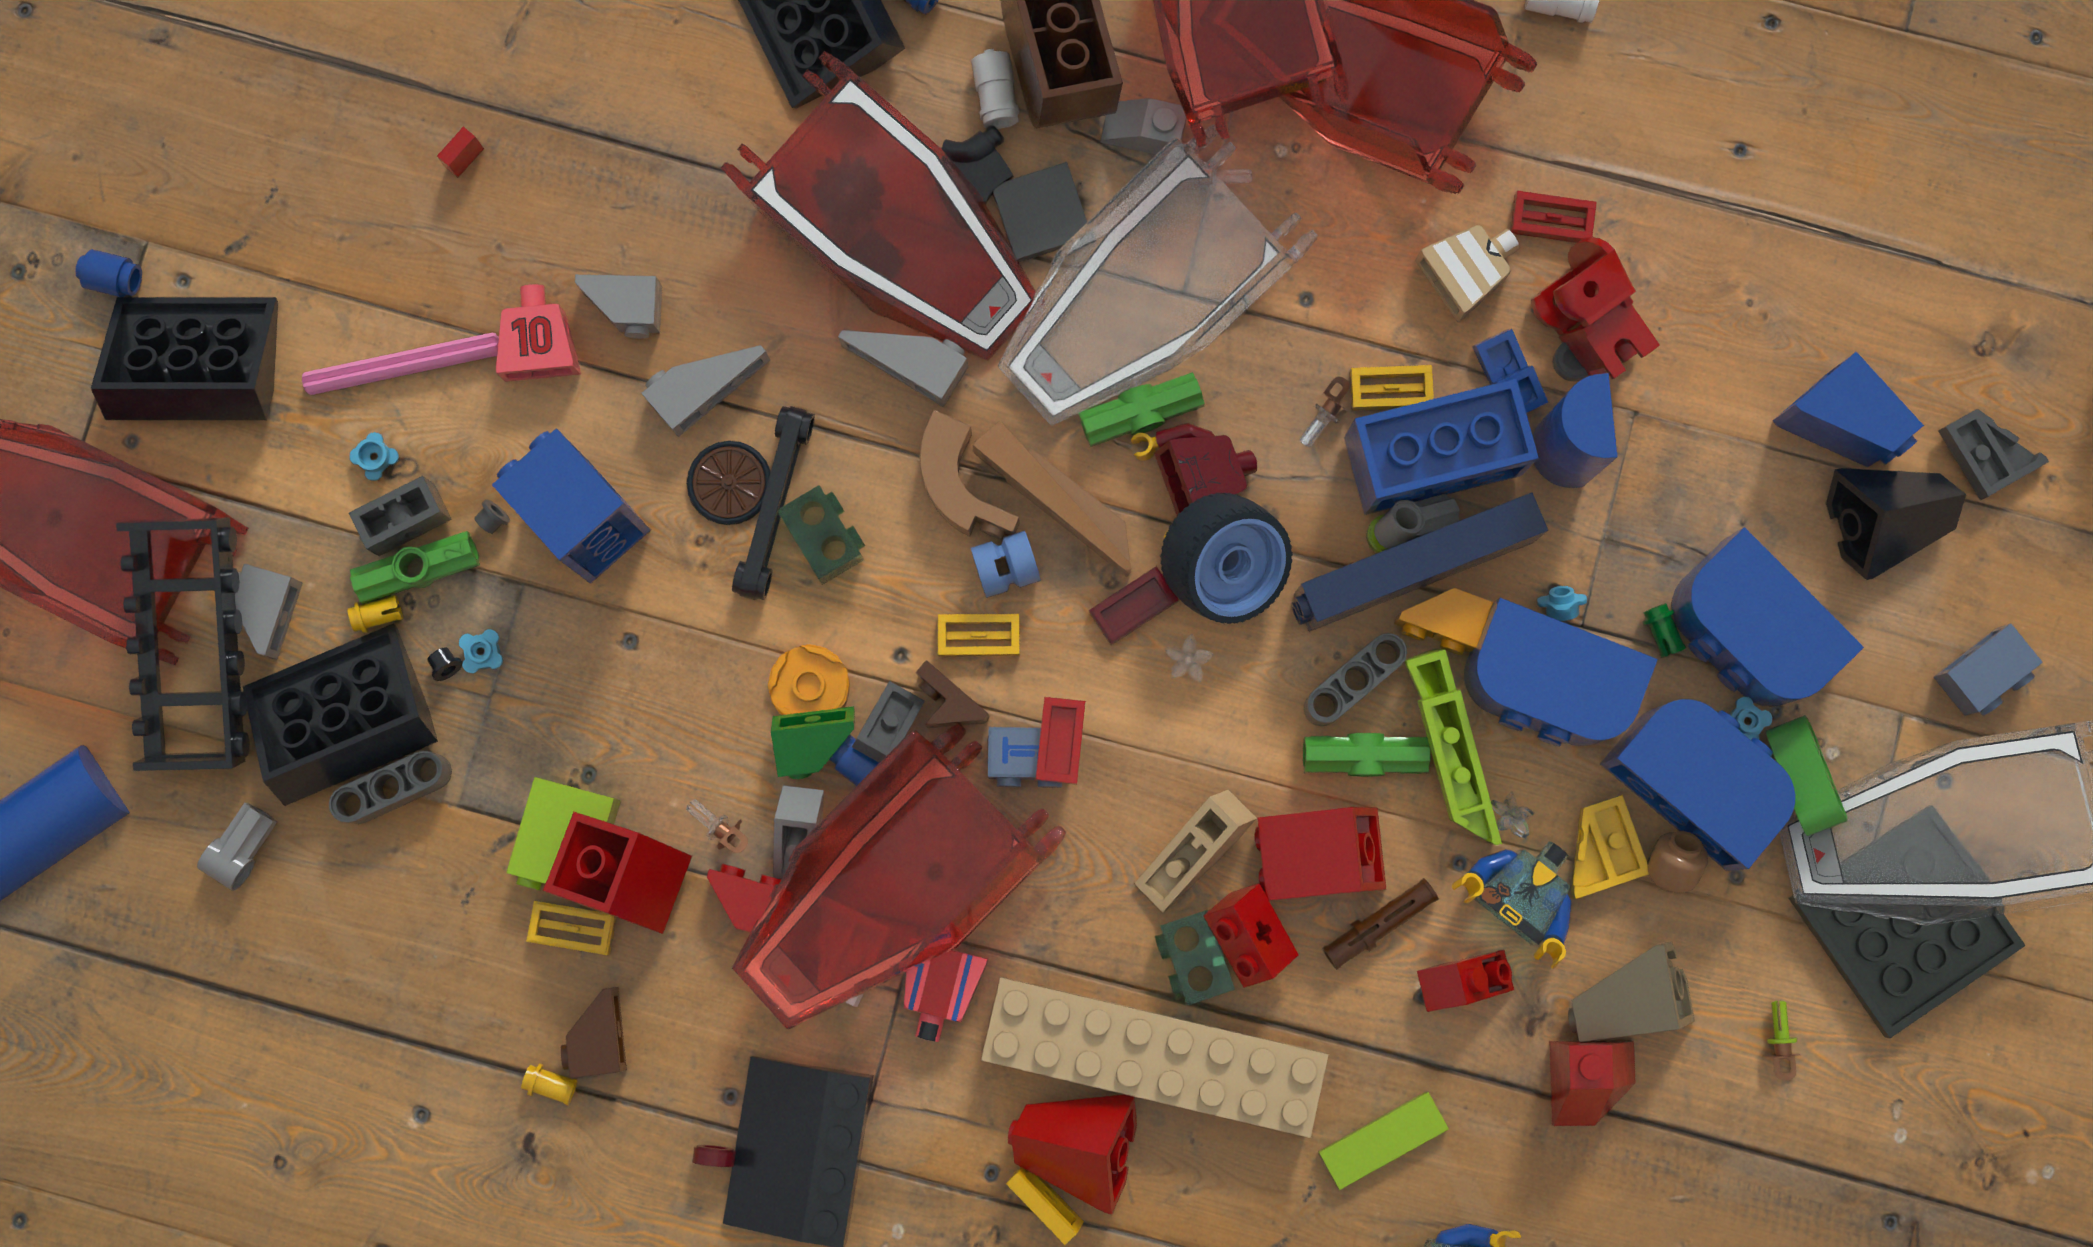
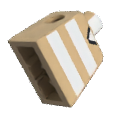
[1415,225,1520,322]

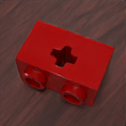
[1203,883,1299,988]

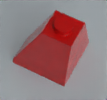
[1549,1041,1636,1126]
[1008,1094,1137,1214]

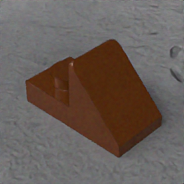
[916,660,990,728]

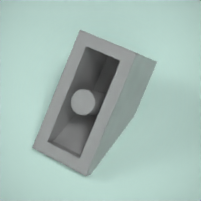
[1100,98,1188,159]
[575,274,662,339]
[235,564,303,660]
[773,785,824,884]

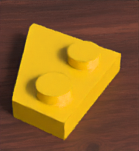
[1571,795,1648,899]

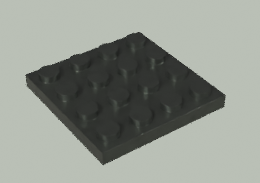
[1789,807,2026,1038]

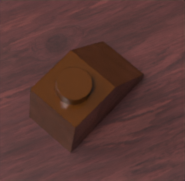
[561,987,627,1078]

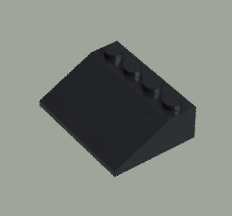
[739,0,905,108]
[91,297,278,420]
[243,623,438,806]
[723,1056,874,1247]

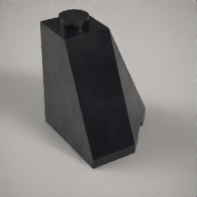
[1826,468,1966,580]

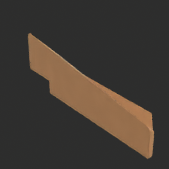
[972,421,1131,577]

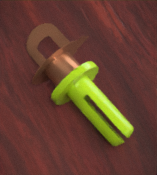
[1763,1000,1801,1081]

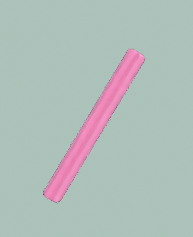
[302,332,499,395]

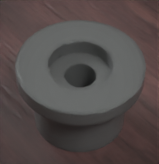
[474,500,510,534]

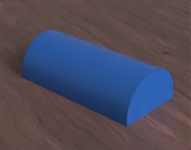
[1533,373,1618,488]
[0,745,130,901]

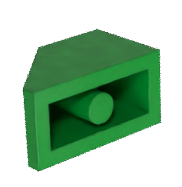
[771,706,855,779]

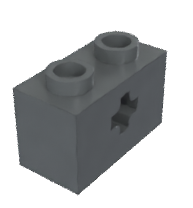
[349,476,452,556]

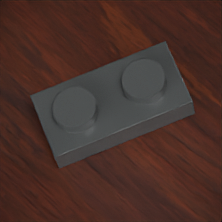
[852,681,925,767]

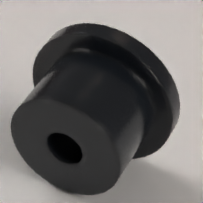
[427,647,463,681]

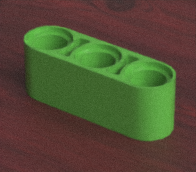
[1766,715,1848,836]

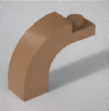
[920,410,1020,540]

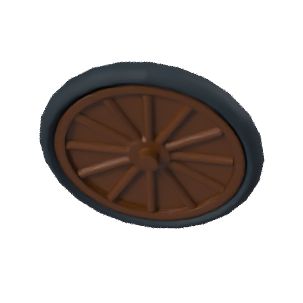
[687,441,771,525]

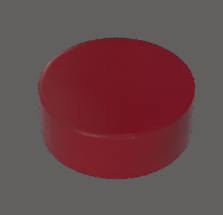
[692,1145,736,1167]

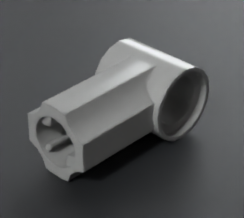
[1374,494,1460,549]
[197,802,277,891]

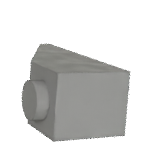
[838,330,968,407]
[642,345,770,437]

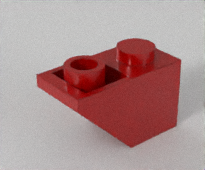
[707,864,793,938]
[1417,950,1514,1012]

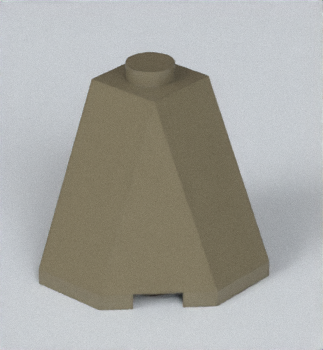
[1568,942,1695,1042]

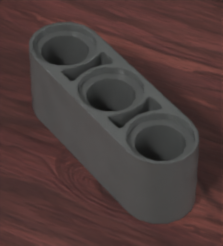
[1304,633,1407,726]
[329,751,452,824]

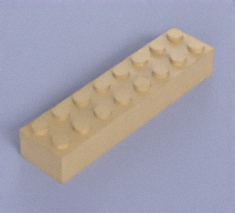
[981,977,1329,1138]

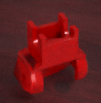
[1531,237,1660,379]

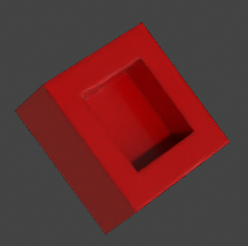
[437,126,484,178]

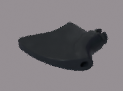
[939,125,1014,233]

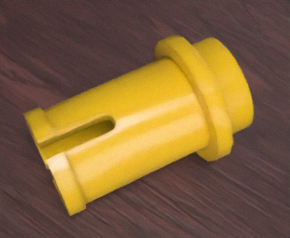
[347,594,403,633]
[521,1063,578,1106]

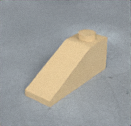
[1134,790,1257,913]

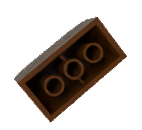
[1001,0,1123,129]

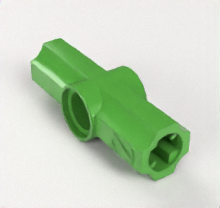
[1079,372,1205,447]
[350,531,480,604]
[1303,733,1430,777]

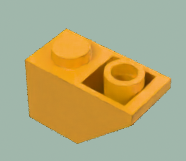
[1394,588,1493,655]

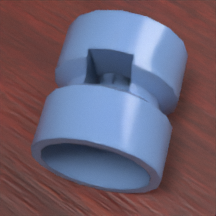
[970,531,1041,598]

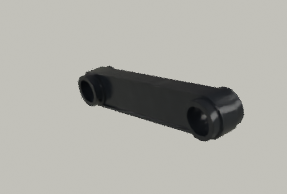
[732,406,815,600]

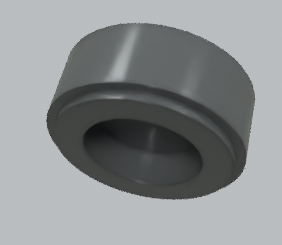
[1553,342,1588,381]

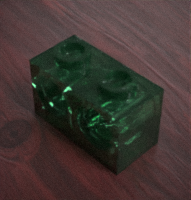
[777,485,865,585]
[1154,910,1235,1006]

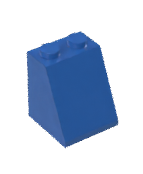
[1773,352,1924,467]

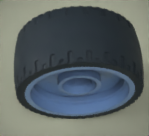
[1160,493,1293,624]

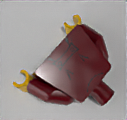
[1131,423,1257,539]

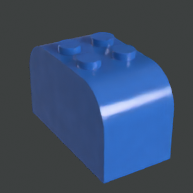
[1671,527,1864,707]
[1464,598,1658,747]
[1600,699,1795,871]

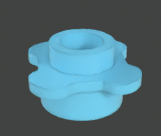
[350,432,399,481]
[1537,586,1587,621]
[459,629,503,674]
[1730,697,1772,740]

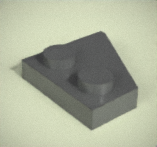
[1938,409,2049,501]

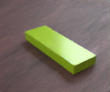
[1318,1091,1449,1190]

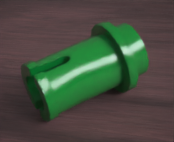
[1642,603,1686,658]

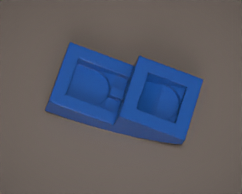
[1472,329,1548,413]

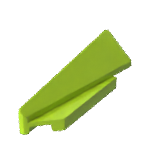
[1405,649,1502,845]

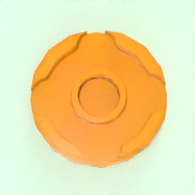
[768,644,850,715]

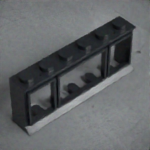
[116,517,250,771]

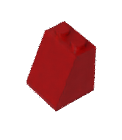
[1254,807,1387,900]
[543,811,692,934]

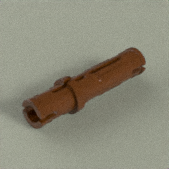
[1322,878,1439,970]

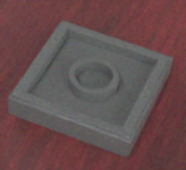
[993,162,1092,263]

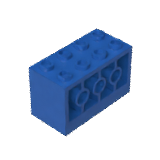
[1344,378,1539,515]
[492,428,651,584]

